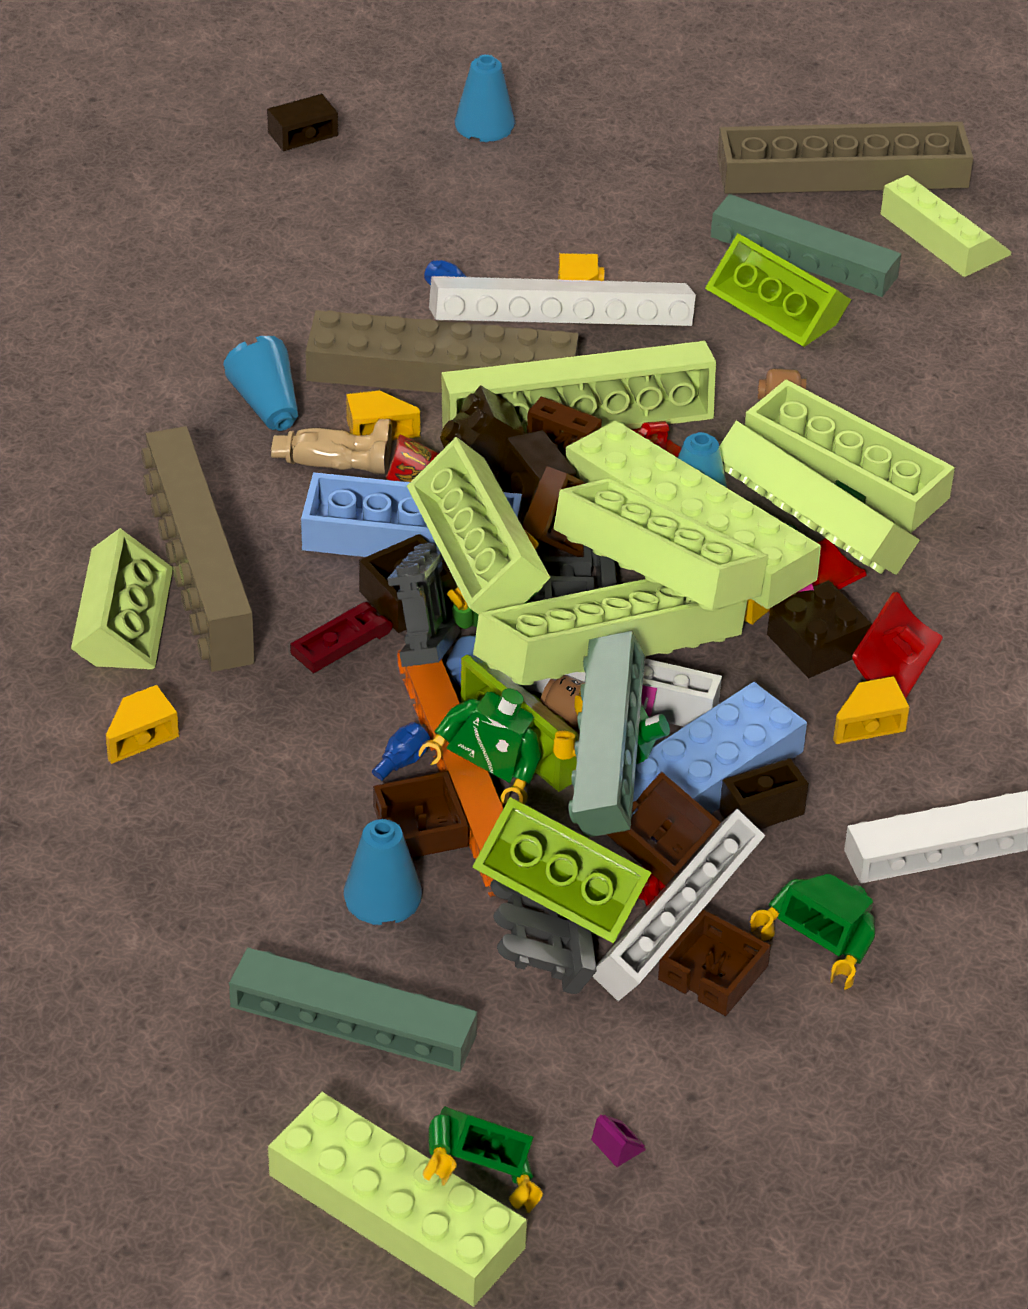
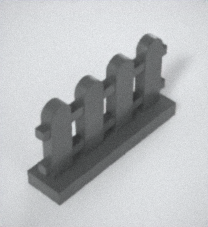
[490,879,597,994]

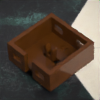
[527,396,602,457]
[522,466,585,557]
[373,771,469,858]
[606,771,721,886]
[658,909,771,1016]

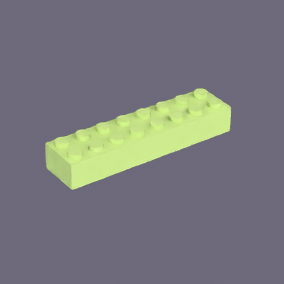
[441,341,716,434]
[566,421,821,609]
[473,579,747,685]

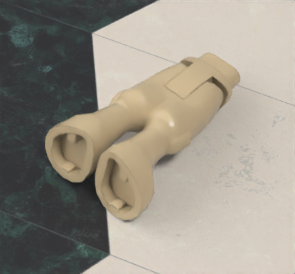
[271,419,392,475]

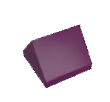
[591,1115,646,1167]

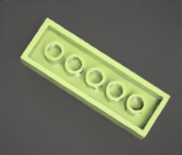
[745,380,955,533]
[719,420,920,575]
[407,437,550,615]
[554,478,768,611]
[268,1092,527,1307]

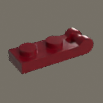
[290,602,393,674]

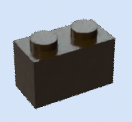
[267,94,338,151]
[719,758,809,830]

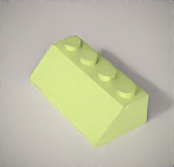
[881,175,1011,277]
[71,528,173,669]

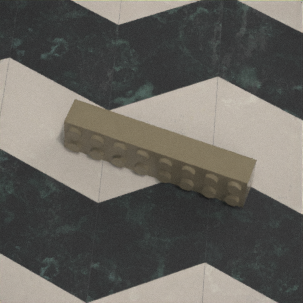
[717,122,973,194]
[305,310,578,393]
[141,426,254,672]

